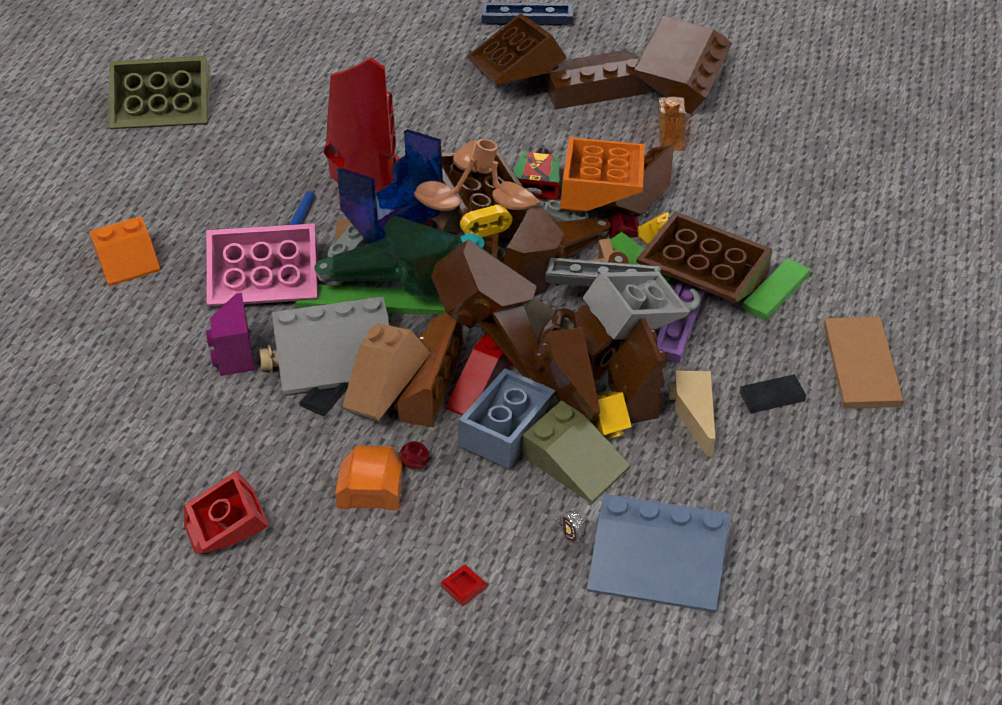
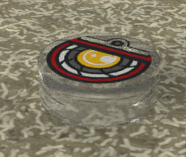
[558,510,587,544]

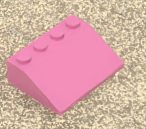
[206,224,319,307]

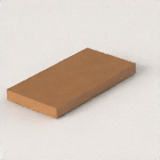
[823,317,903,409]

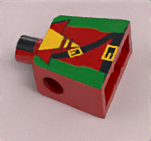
[513,148,559,201]

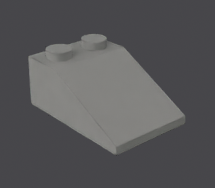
[583,271,690,340]

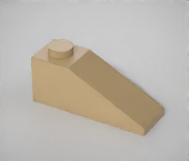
[669,371,715,457]

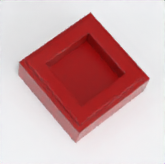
[441,564,487,607]

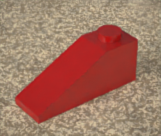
[446,332,512,415]

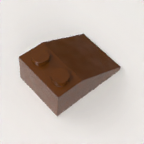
[535,327,601,424]

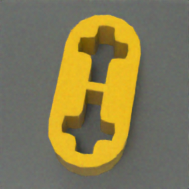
[460,205,512,237]

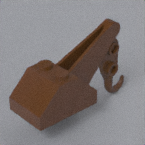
[431,240,575,386]

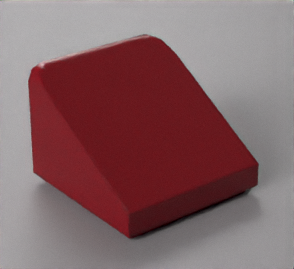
[608,211,639,239]

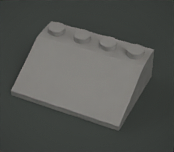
[272,296,389,395]

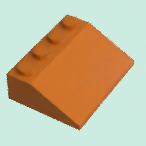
[560,137,645,212]

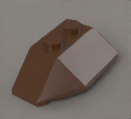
[598,145,674,216]

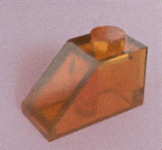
[657,97,685,151]

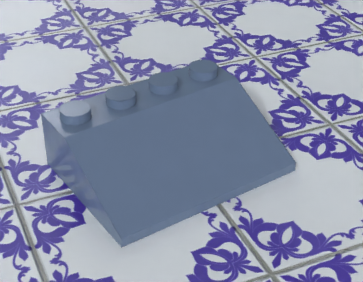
[587,494,730,613]

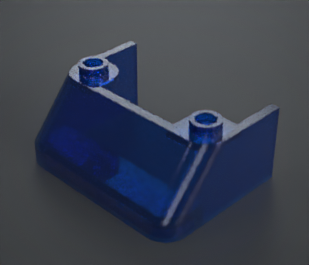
[337,129,443,250]

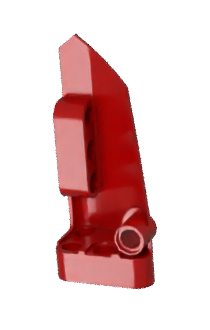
[324,57,401,201]

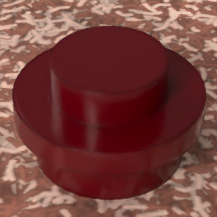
[399,441,429,469]

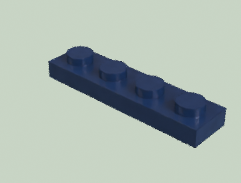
[482,2,573,24]

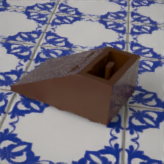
[608,318,666,424]

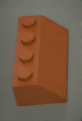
[394,312,464,428]

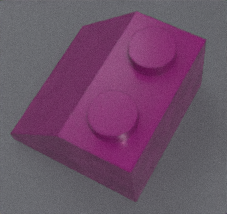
[206,293,254,376]

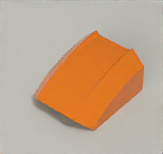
[335,446,403,510]

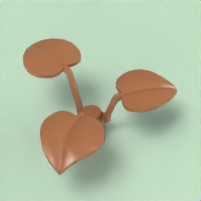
[414,139,540,211]

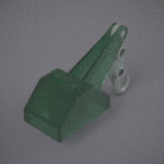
[314,204,462,298]

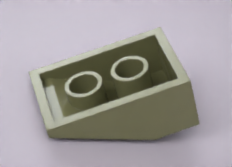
[522,400,630,504]

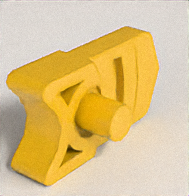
[638,212,669,244]

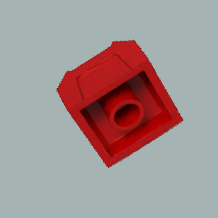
[184,471,269,553]

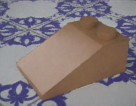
[342,323,431,421]

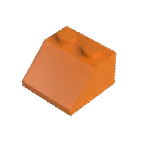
[89,216,161,286]

